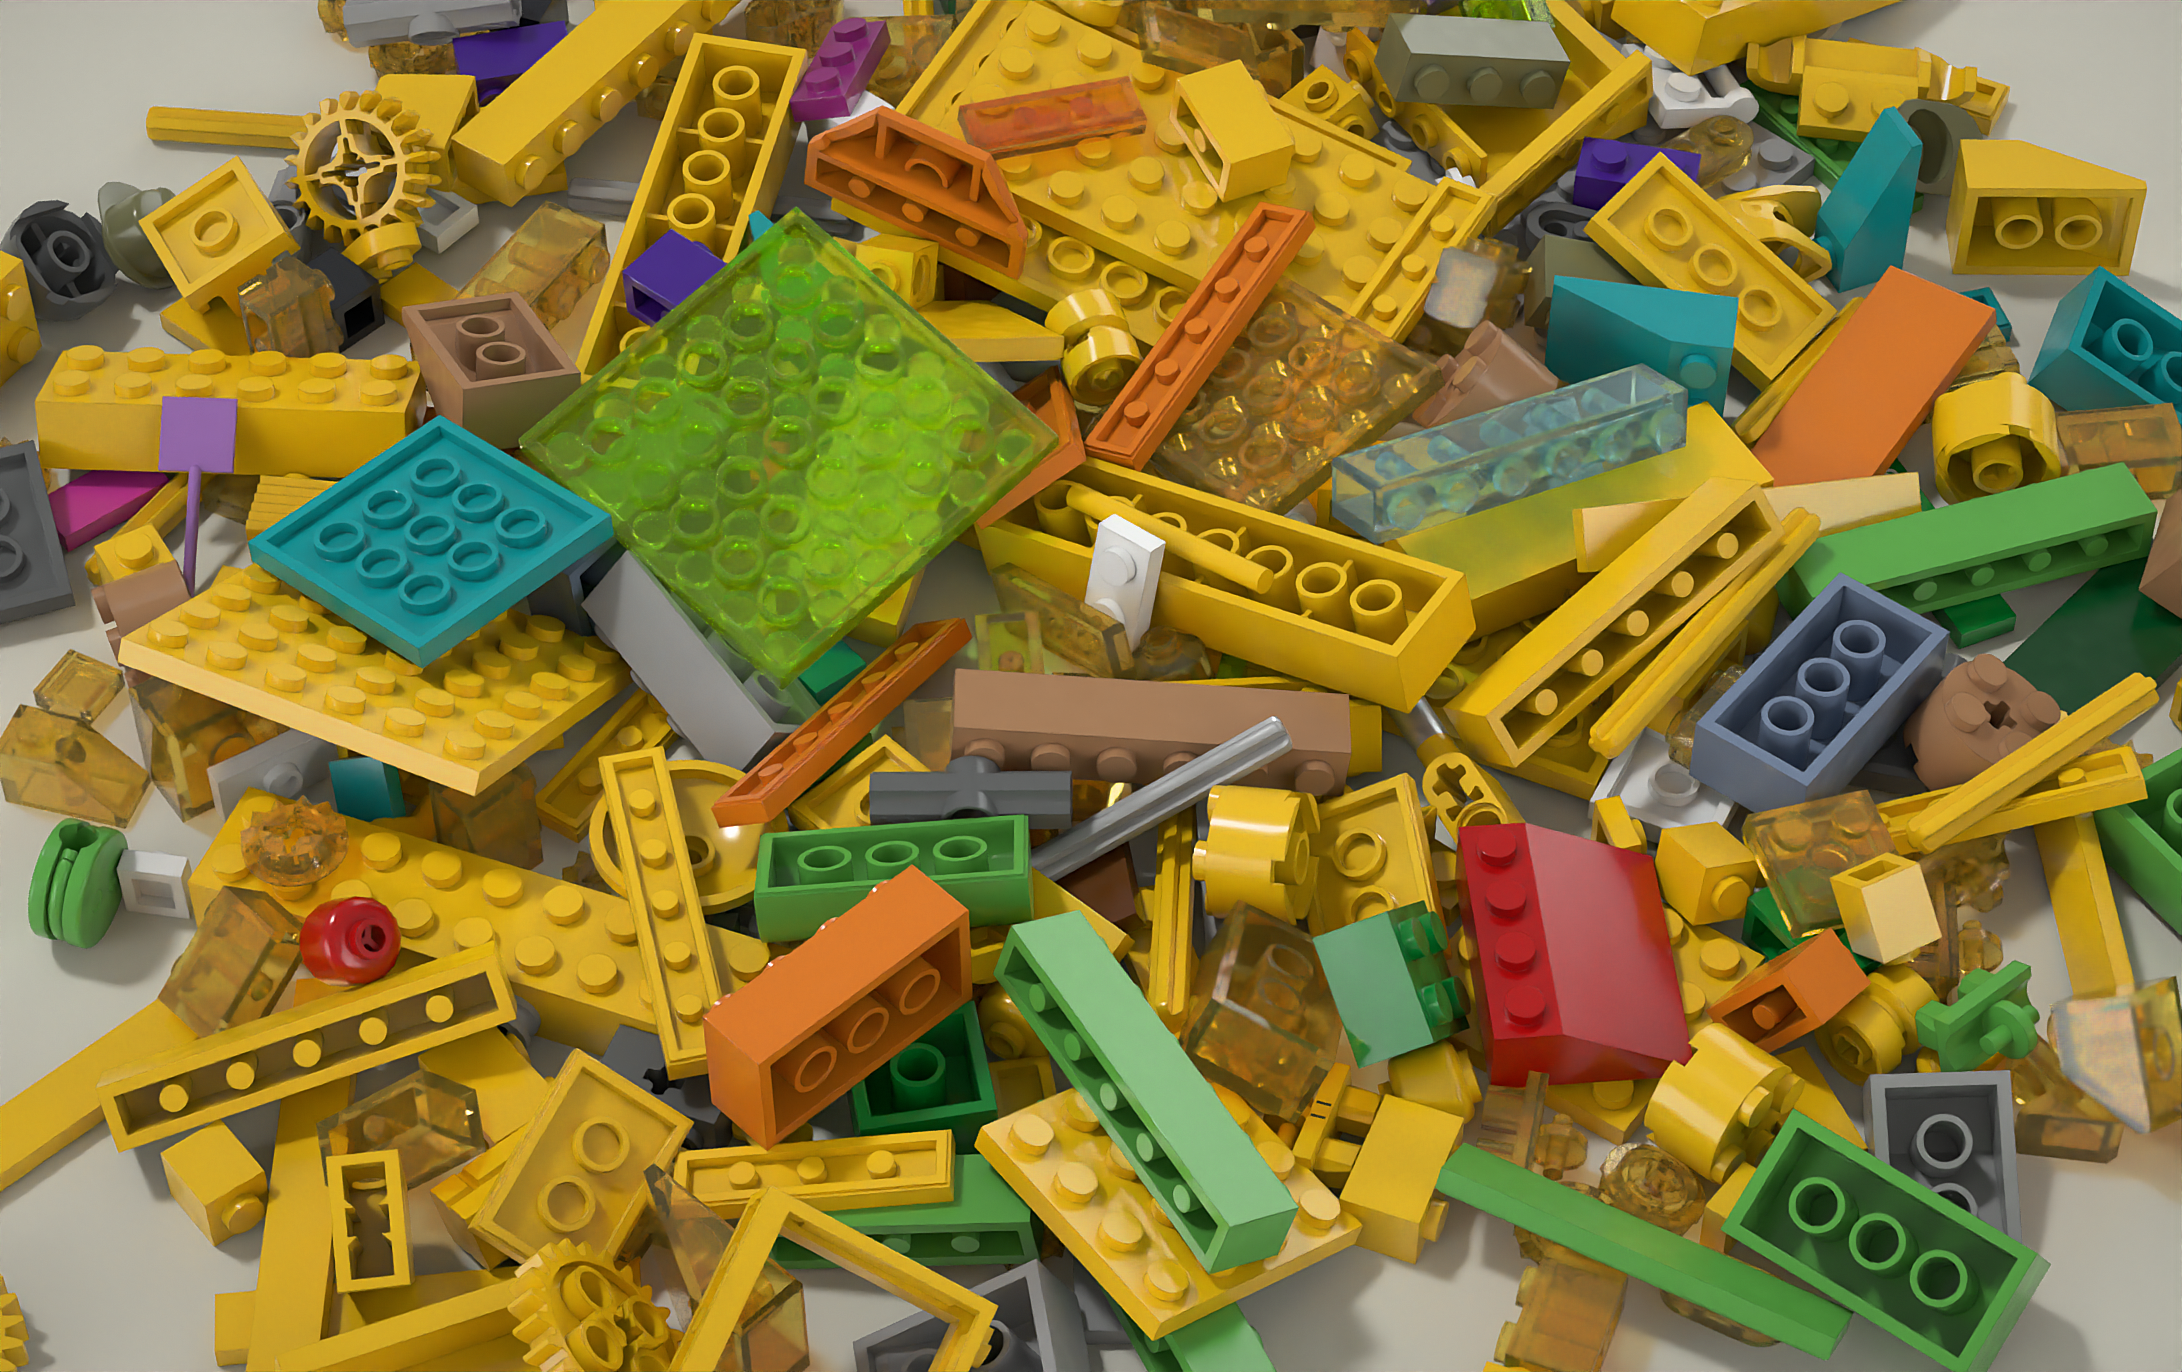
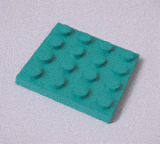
[248,415,614,669]

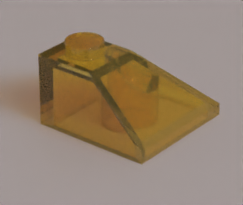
[2047,976,2182,1134]

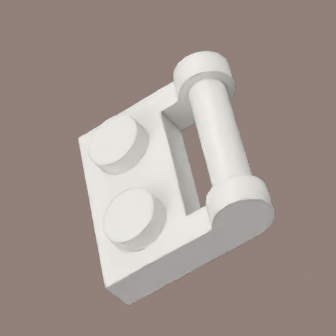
[1621,43,1759,129]

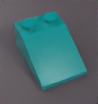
[2027,265,2182,446]
[1544,275,1739,423]

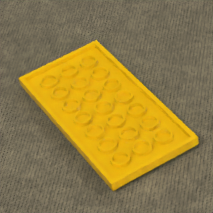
[935,0,1436,352]

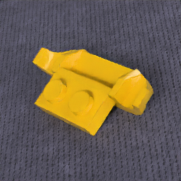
[1746,35,1978,143]

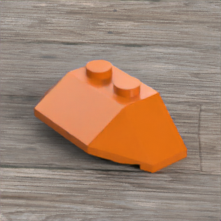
[804,105,1028,280]

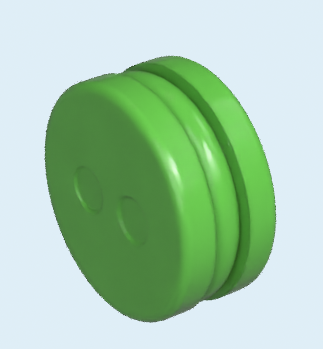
[28,818,128,949]

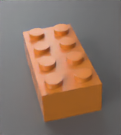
[702,864,973,1151]

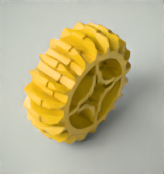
[283,90,443,247]

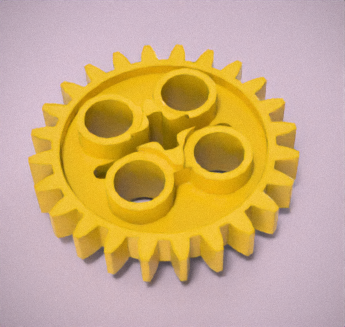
[507,1238,685,1372]

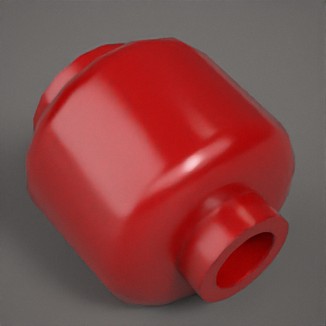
[299,896,401,987]

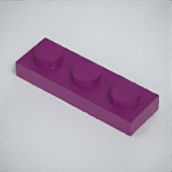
[789,17,891,122]

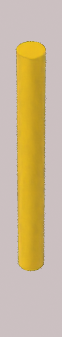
[1066,483,1274,594]

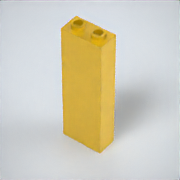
[1384,401,1774,644]

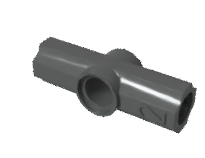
[869,755,1073,829]

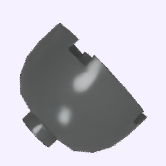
[0,200,119,322]

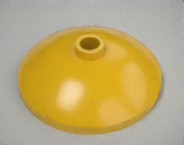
[589,760,789,915]

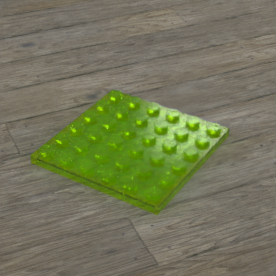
[518,206,1059,691]

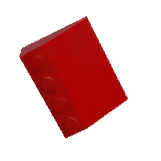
[1455,823,1693,1090]

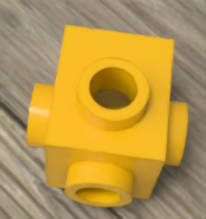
[1279,64,1380,140]

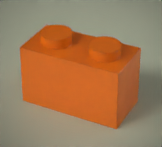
[1705,927,1871,1053]

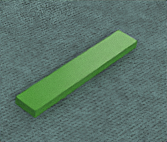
[1435,1142,1854,1361]

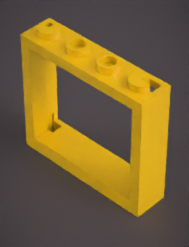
[667,1185,998,1372]

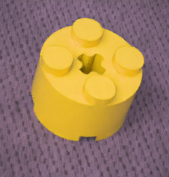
[1931,372,2061,505]
[1192,785,1320,925]
[1644,1023,1805,1185]

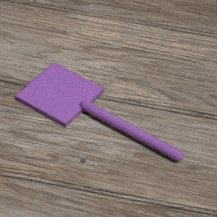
[158,396,238,598]

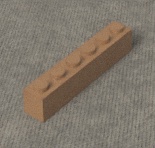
[949,668,1351,797]

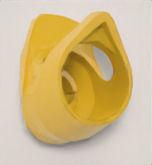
[1715,185,1832,283]

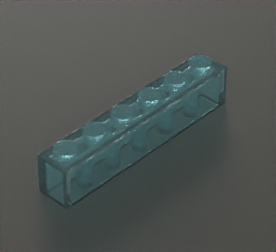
[1332,363,1688,545]

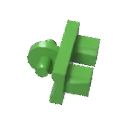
[1915,960,2040,1072]

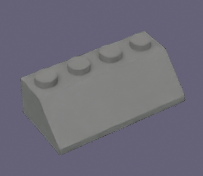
[581,550,821,774]

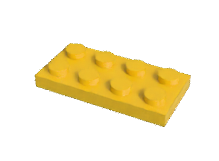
[1583,152,1839,392]

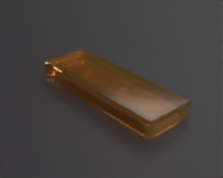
[957,76,1147,160]

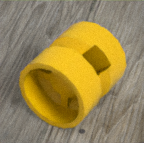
[1045,289,1143,406]
[1814,964,1940,1086]

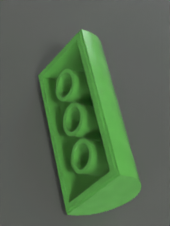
[754,814,1034,943]

